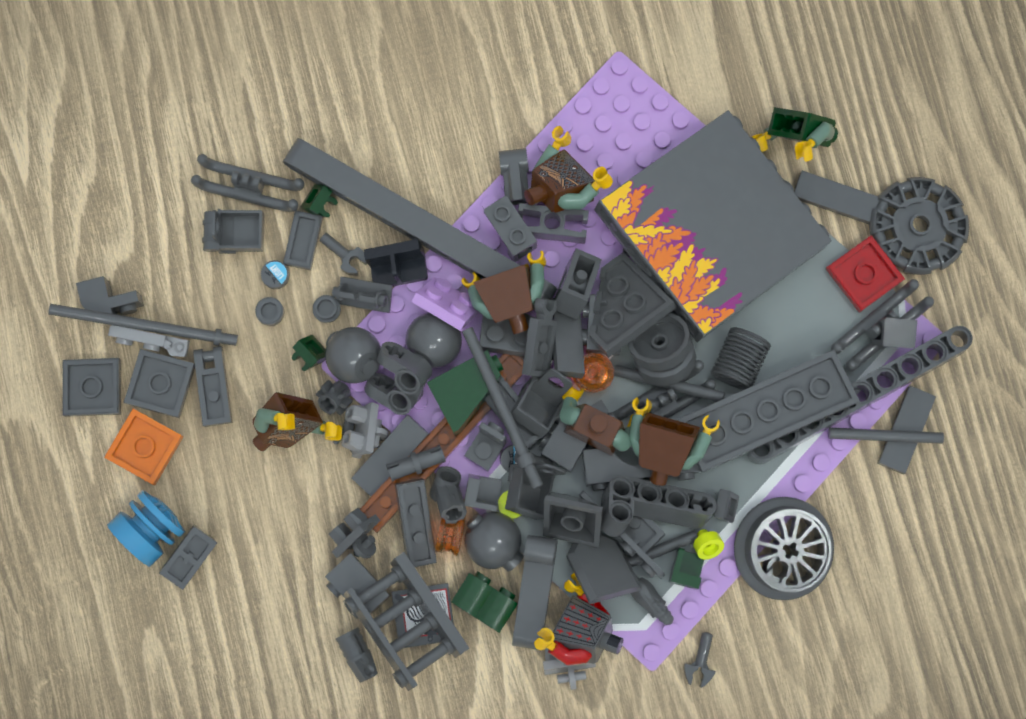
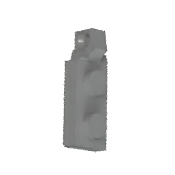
[108,325,190,357]

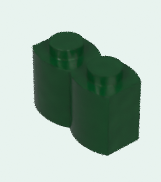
[451,571,518,633]

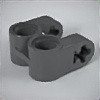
[364,342,432,415]

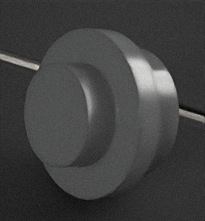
[313,295,341,323]

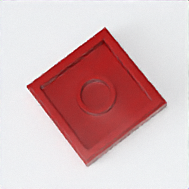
[826,235,905,313]

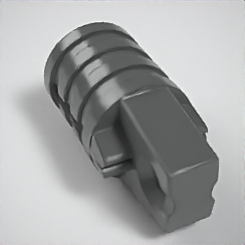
[336,627,378,683]

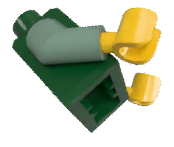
[752,107,838,162]

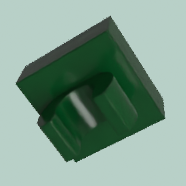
[300,184,338,217]
[292,335,326,371]

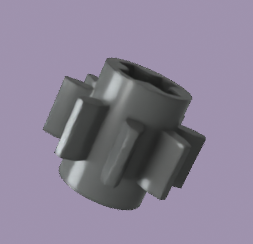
[316,380,353,415]

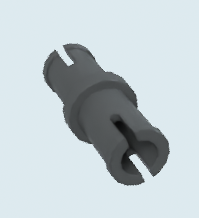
[386,445,446,482]

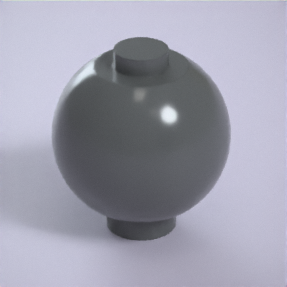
[405,312,462,368]
[325,327,381,384]
[464,512,524,572]

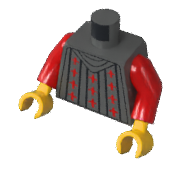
[534,573,624,666]

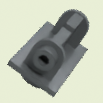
[332,276,393,313]

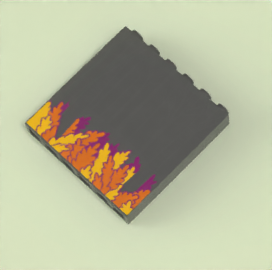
[594,110,832,342]

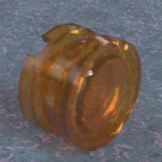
[572,353,614,393]
[435,517,466,556]

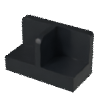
[364,239,428,287]

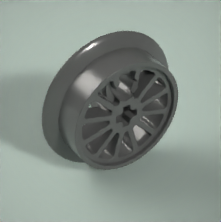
[734,497,834,600]

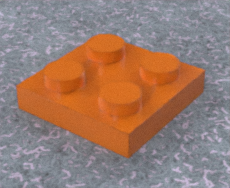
[104,408,184,486]

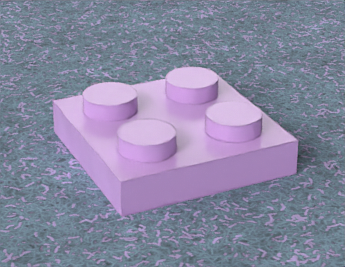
[412,277,478,331]

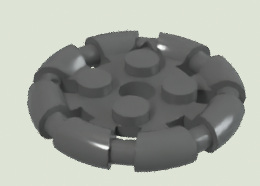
[869,177,969,275]

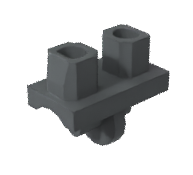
[329,508,381,559]

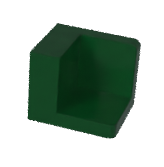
[669,548,704,590]

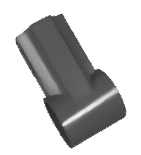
[499,148,529,206]
[430,466,467,524]

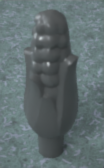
[631,574,674,625]

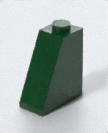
[427,350,504,436]

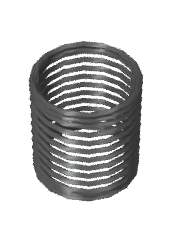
[711,327,771,390]

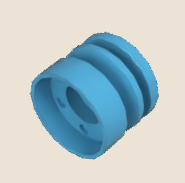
[107,490,185,567]

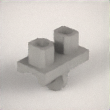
[342,402,389,459]
[543,648,596,690]

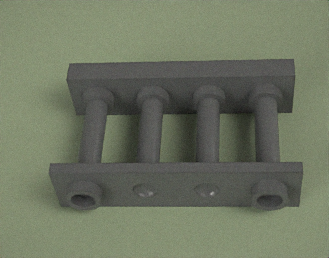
[343,552,469,691]

